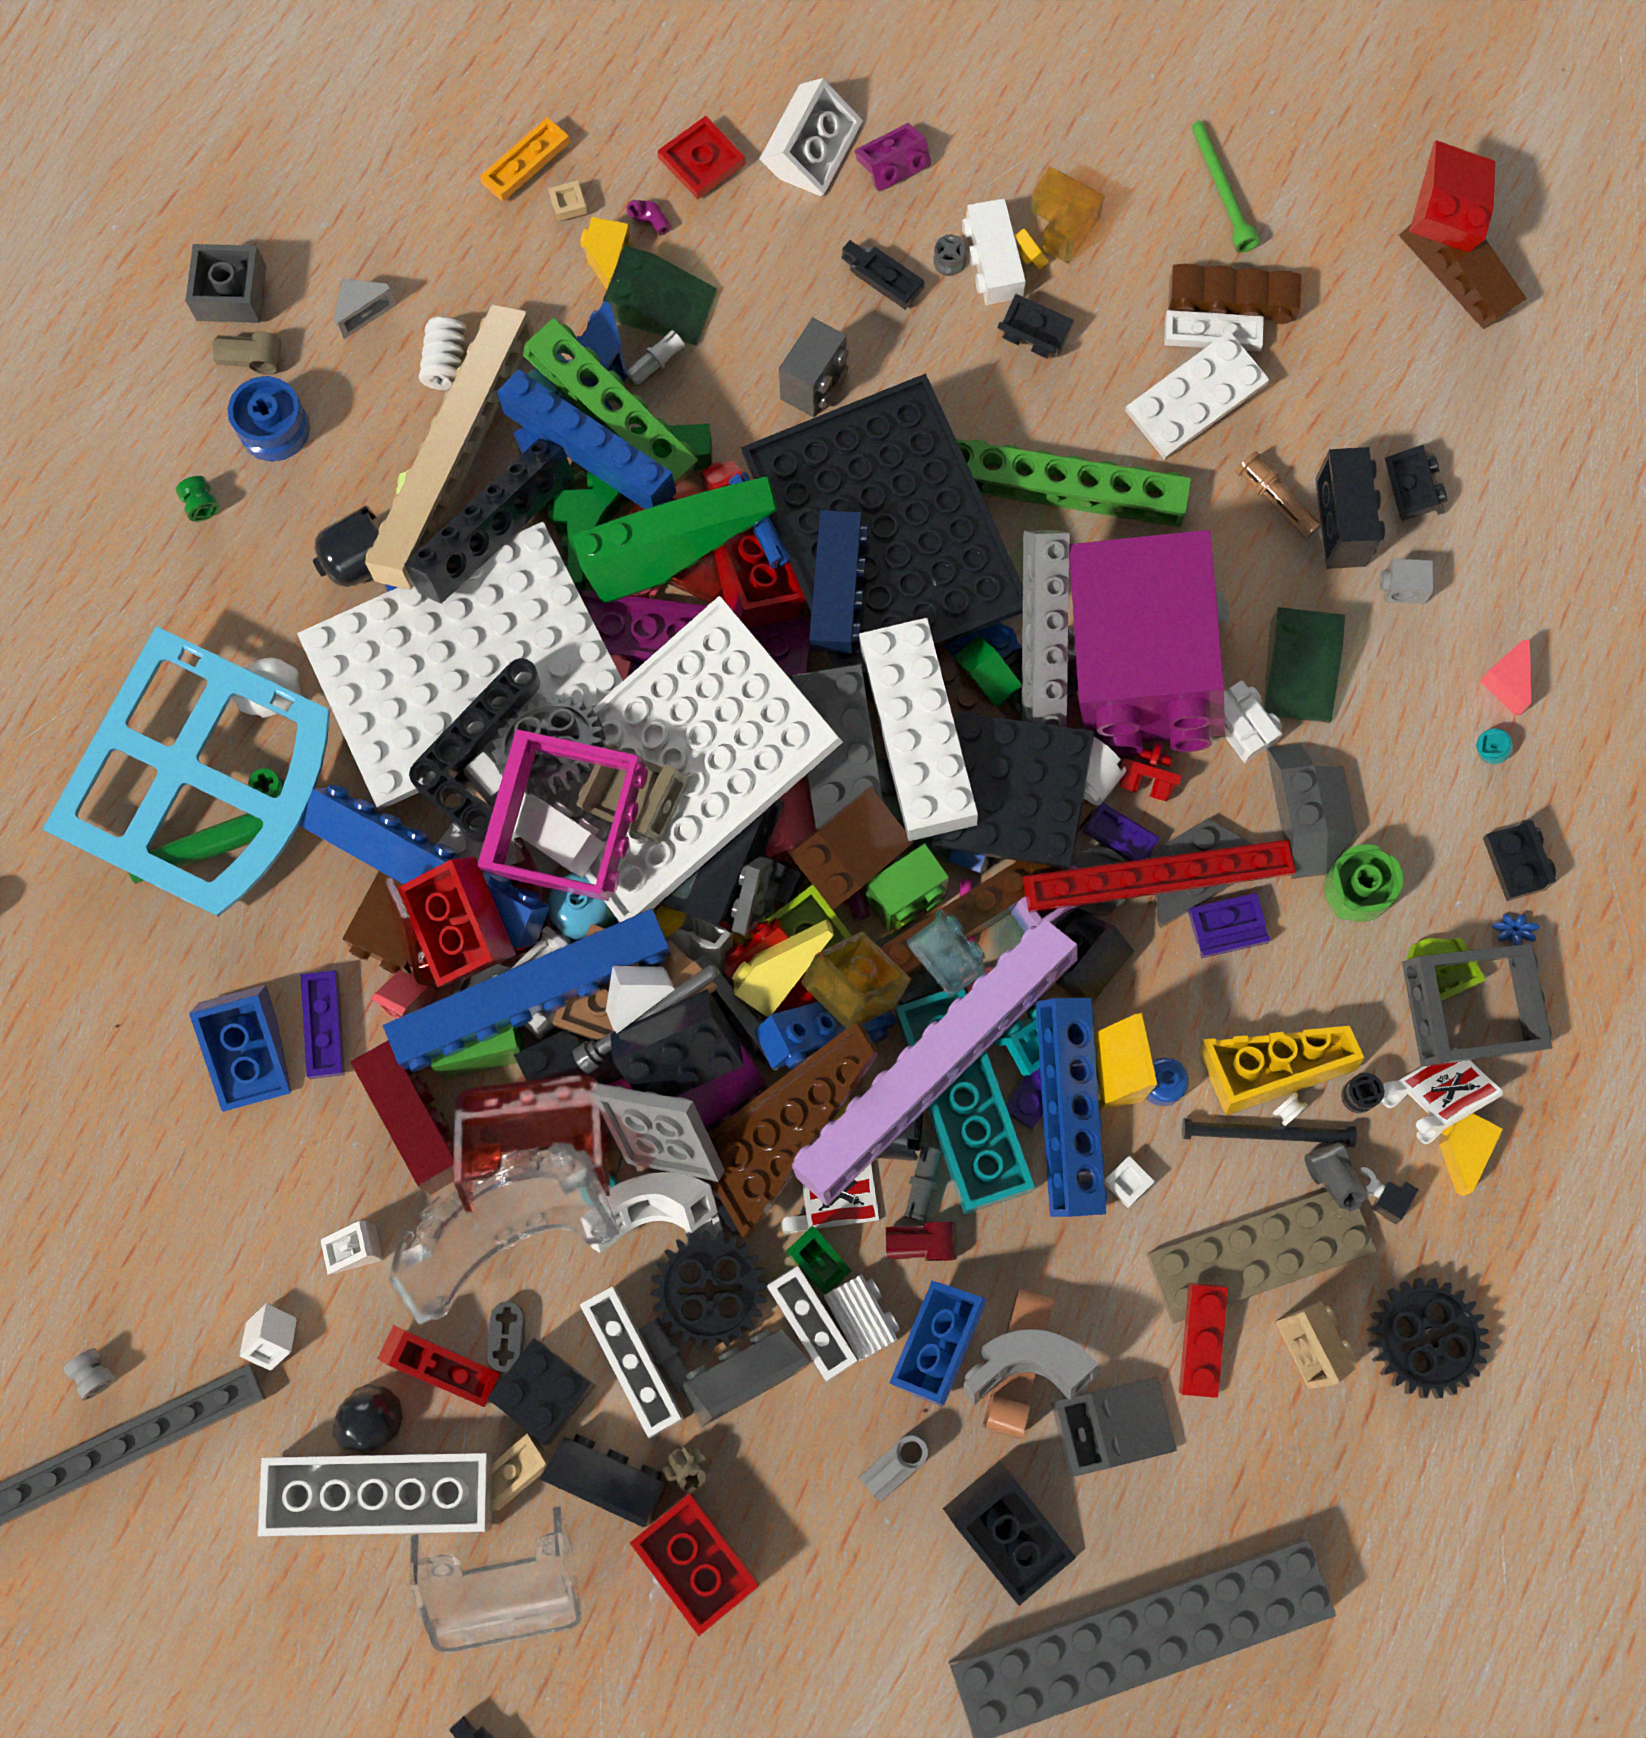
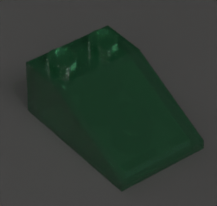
[603,245,717,346]
[1263,607,1345,723]

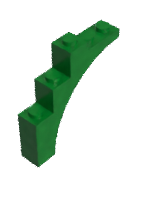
[548,424,712,590]

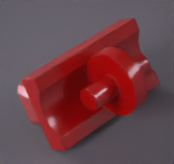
[1119,742,1182,802]

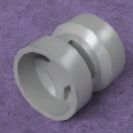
[63,1348,115,1400]

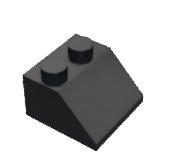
[1055,909,1134,1003]

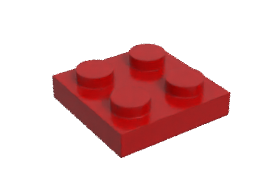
[657,116,746,200]

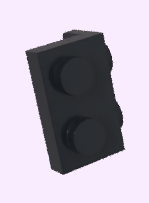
[997,294,1075,359]

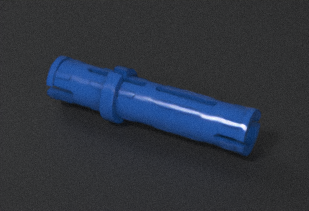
[729,472,790,568]

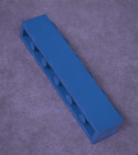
[497,369,677,509]

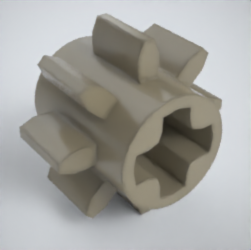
[662,1446,711,1495]

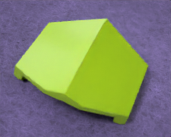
[1406,938,1486,1003]

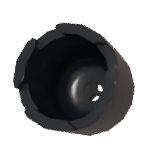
[313,505,379,587]

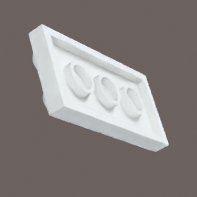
[1125,331,1269,460]

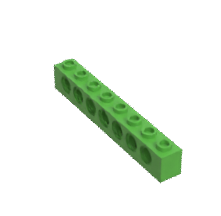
[956,439,1191,528]

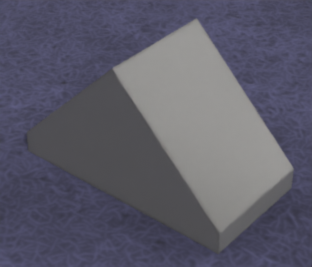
[334,278,397,339]

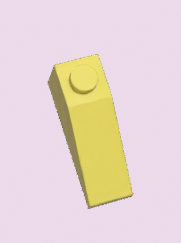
[732,920,834,1017]

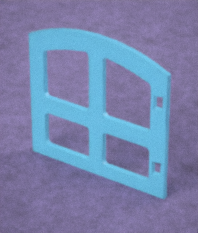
[42,626,330,917]

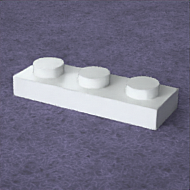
[1164,310,1263,352]

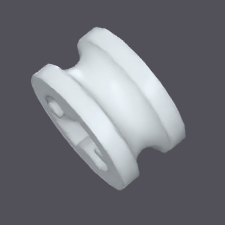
[1273,1092,1308,1126]

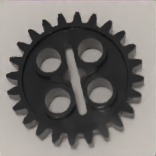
[650,1229,768,1350]
[1367,1278,1490,1399]

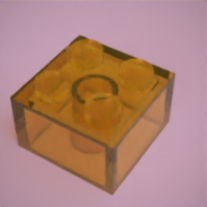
[801,931,911,1029]

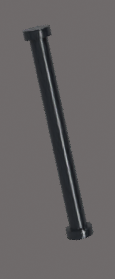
[1182,1118,1357,1148]

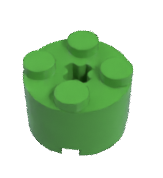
[1324,844,1403,922]

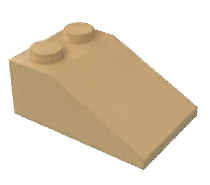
[1275,1301,1356,1389]

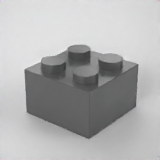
[186,244,266,323]
[779,317,849,417]

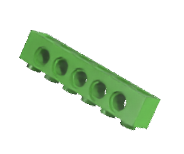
[523,317,698,487]

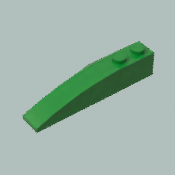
[572,476,778,604]

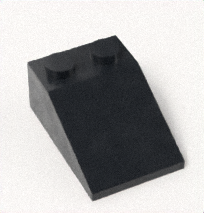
[943,1461,1076,1606]

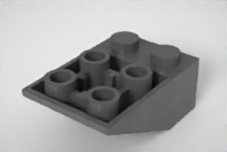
[1051,1377,1177,1477]

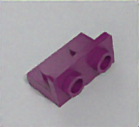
[854,123,931,191]

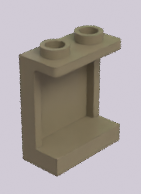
[577,742,690,843]

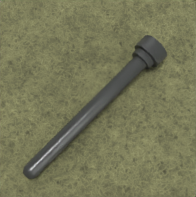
[573,965,719,1073]

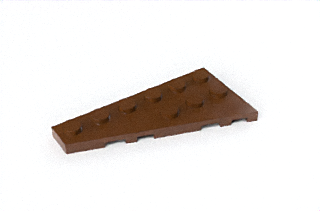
[708,1022,880,1238]

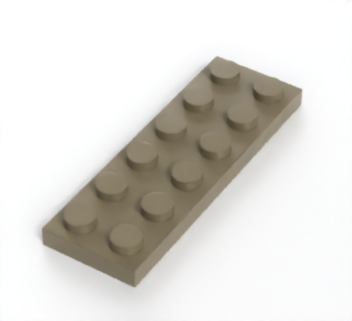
[1147,1191,1377,1324]

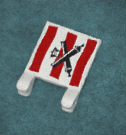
[1381,1048,1503,1144]
[782,1164,879,1234]

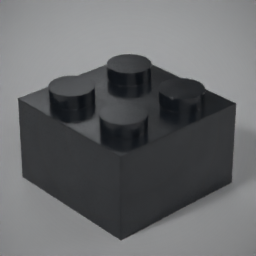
[487,1338,596,1445]

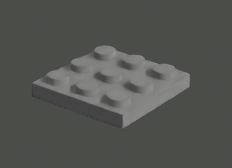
[592,1084,725,1182]

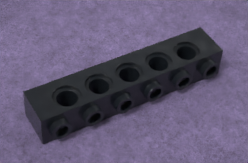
[404,438,575,604]

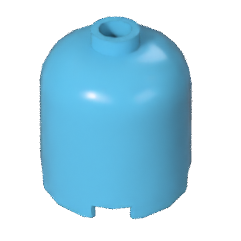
[547,873,618,943]

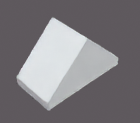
[606,966,675,1033]
[321,1220,383,1275]

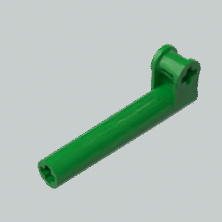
[128,768,300,884]

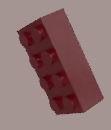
[350,1040,469,1194]

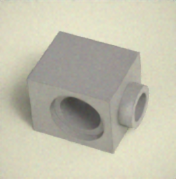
[1380,558,1433,604]

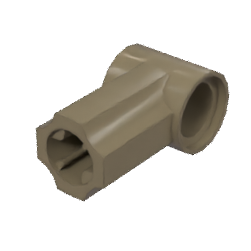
[212,332,282,375]

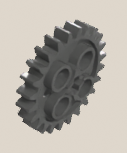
[492,695,606,796]

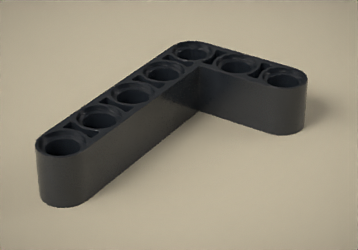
[409,658,540,842]

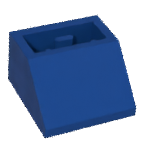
[572,301,627,387]

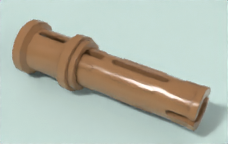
[1235,451,1322,539]

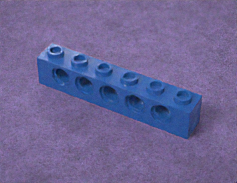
[1036,998,1107,1217]

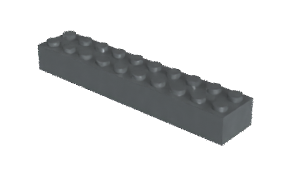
[949,1538,1337,1738]

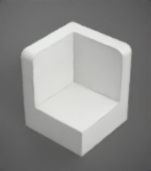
[239,1303,297,1371]

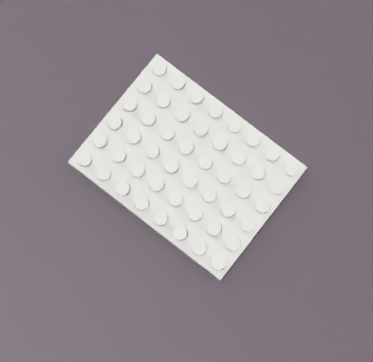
[297,522,623,811]
[545,596,843,922]

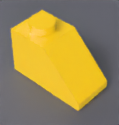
[581,217,631,296]
[1439,1113,1503,1196]

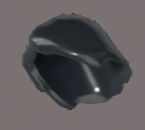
[332,1384,403,1452]

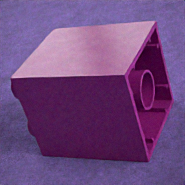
[1069,530,1225,758]

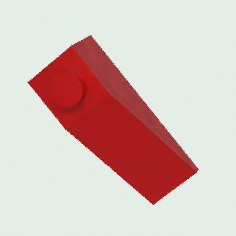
[377,1325,500,1407]

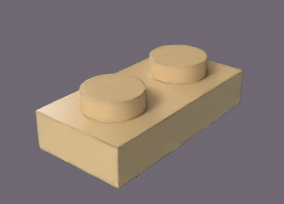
[490,1433,550,1511]

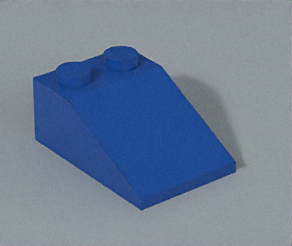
[189,985,291,1112]

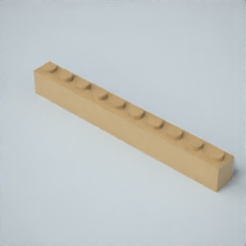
[365,305,534,590]

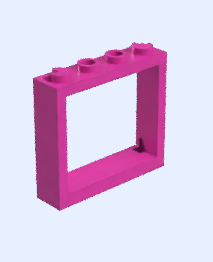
[477,729,648,901]

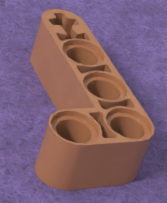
[983,1288,1054,1439]

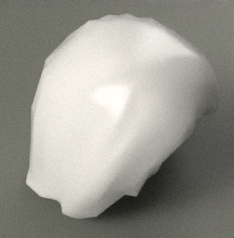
[233,657,301,718]

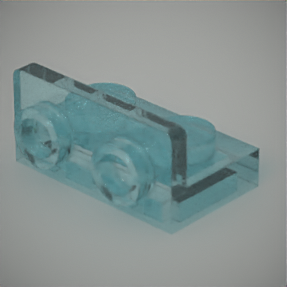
[907,908,985,997]

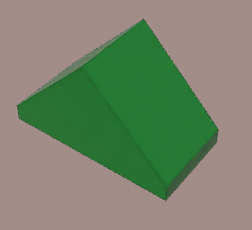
[953,636,1022,707]
[786,1225,852,1295]

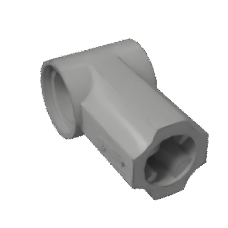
[859,1434,928,1502]

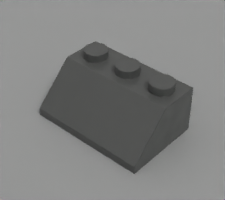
[681,1329,809,1427]

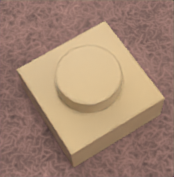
[547,180,588,222]

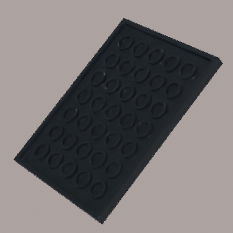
[741,373,1023,677]

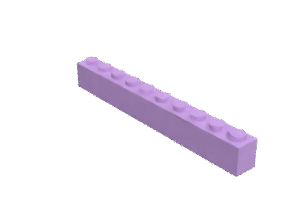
[792,919,1077,1206]

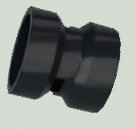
[1341,1073,1385,1114]

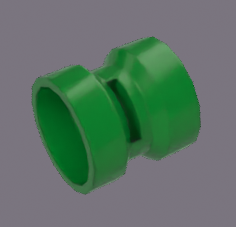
[175,476,220,522]

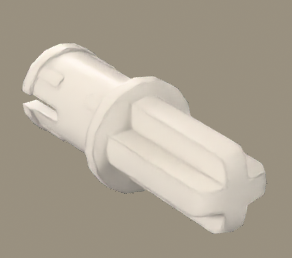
[626,330,685,385]

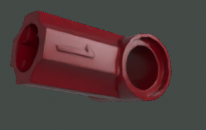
[886,1222,957,1261]

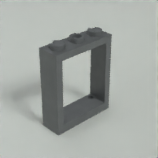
[1402,944,1552,1067]

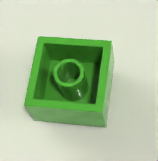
[866,844,949,932]

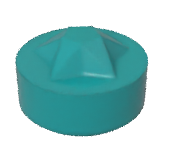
[1476,728,1513,764]

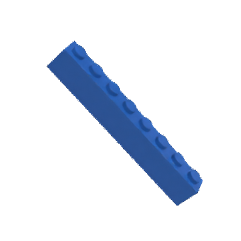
[300,784,550,948]
[382,909,671,1071]

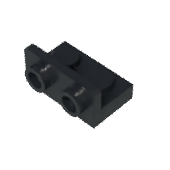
[1384,445,1448,521]
[1483,818,1556,901]

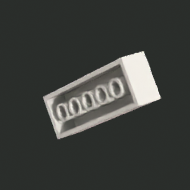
[859,618,978,841]
[258,1453,493,1536]

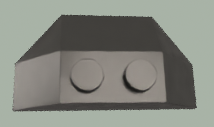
[1266,744,1357,879]

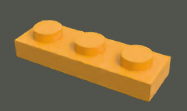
[480,117,570,202]

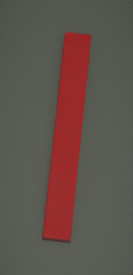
[1022,839,1296,913]

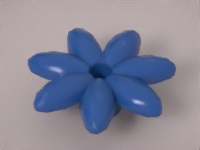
[1492,914,1539,945]

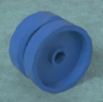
[227,376,310,462]

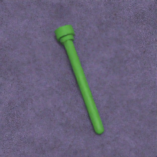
[1192,121,1261,253]

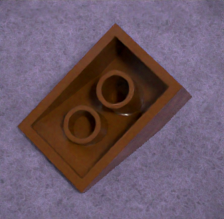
[788,787,913,910]

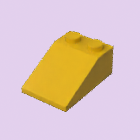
[1094,1013,1157,1110]

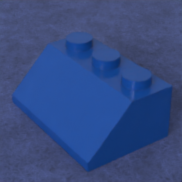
[889,1280,987,1407]

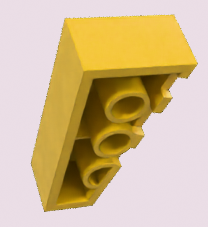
[1199,1026,1364,1116]

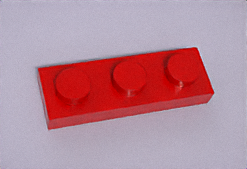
[1179,1282,1228,1398]

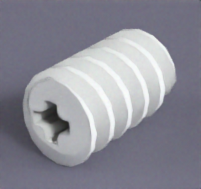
[419,317,467,390]

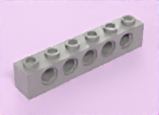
[1022,530,1070,727]

